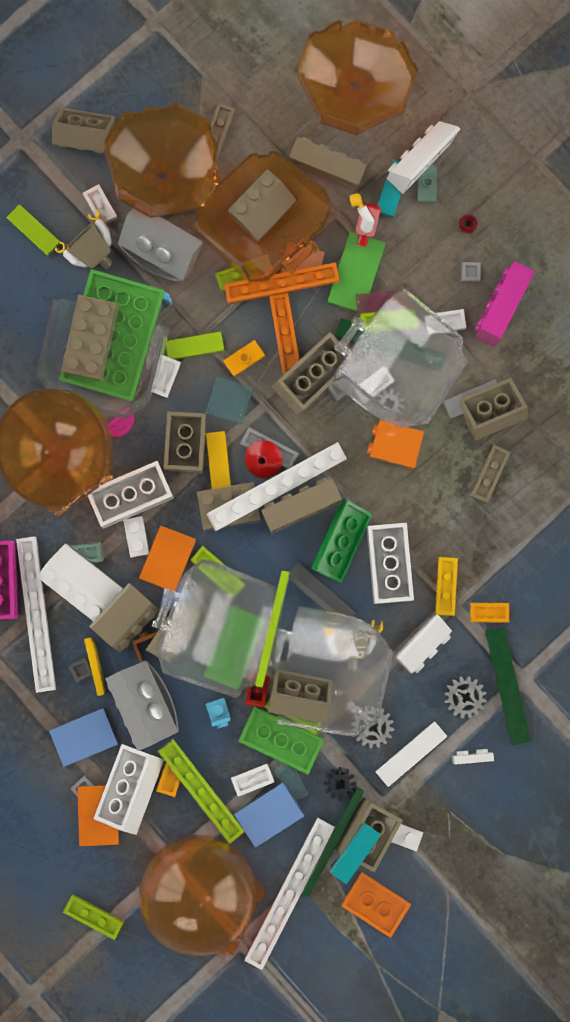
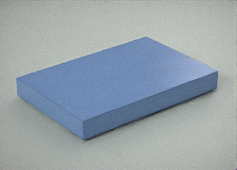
[49,708,118,767]
[234,782,305,848]

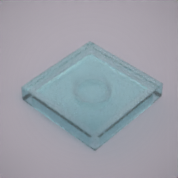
[206,377,253,424]

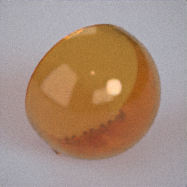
[0,388,113,517]
[139,834,266,957]

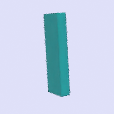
[378,159,401,218]
[329,822,381,884]

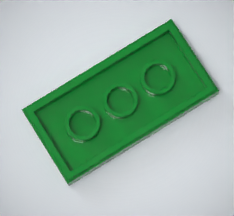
[311,498,373,584]

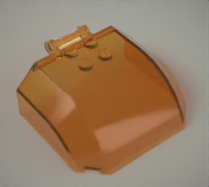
[194,151,332,283]

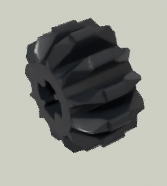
[323,767,357,801]

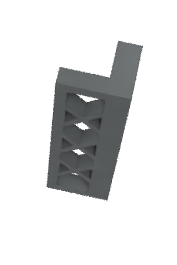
[289,563,356,627]

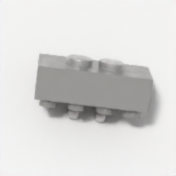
[118,204,203,281]
[105,661,179,751]

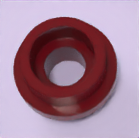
[459,215,478,234]

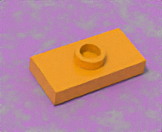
[223,340,265,377]
[470,603,509,623]
[156,763,180,797]

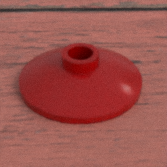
[245,440,283,478]

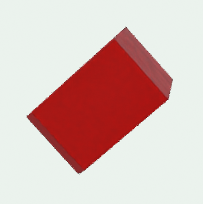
[245,674,269,707]

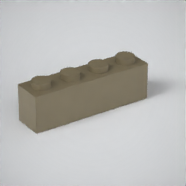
[289,137,367,191]

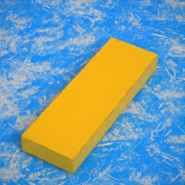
[206,431,231,489]
[435,557,458,616]
[84,637,107,696]

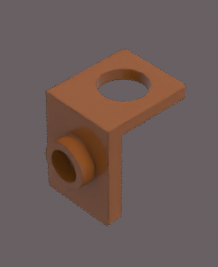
[132,631,157,663]

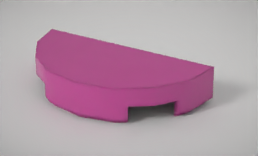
[100,407,135,438]

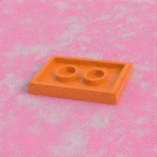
[139,526,196,593]
[78,785,119,846]
[341,871,411,938]

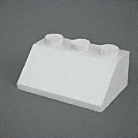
[394,615,452,673]

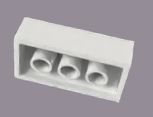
[387,121,460,194]
[37,544,123,621]
[94,744,164,835]

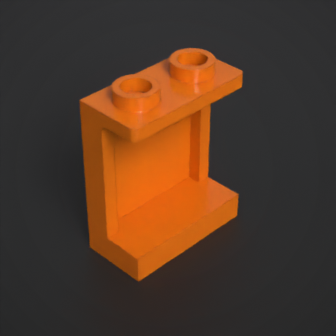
[367,420,424,471]

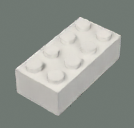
[86,461,174,529]
[367,523,414,604]

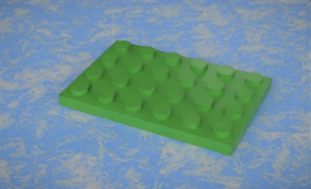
[59,269,165,402]

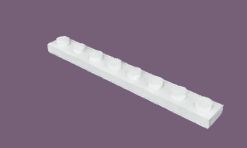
[207,442,347,531]
[16,537,56,693]
[244,817,335,970]

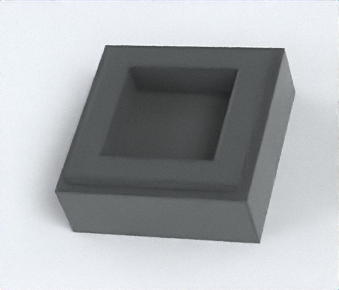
[68,657,92,683]

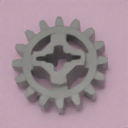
[444,676,487,718]
[352,706,394,748]

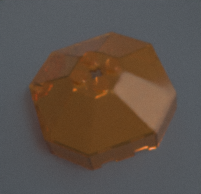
[297,20,418,135]
[104,102,222,218]

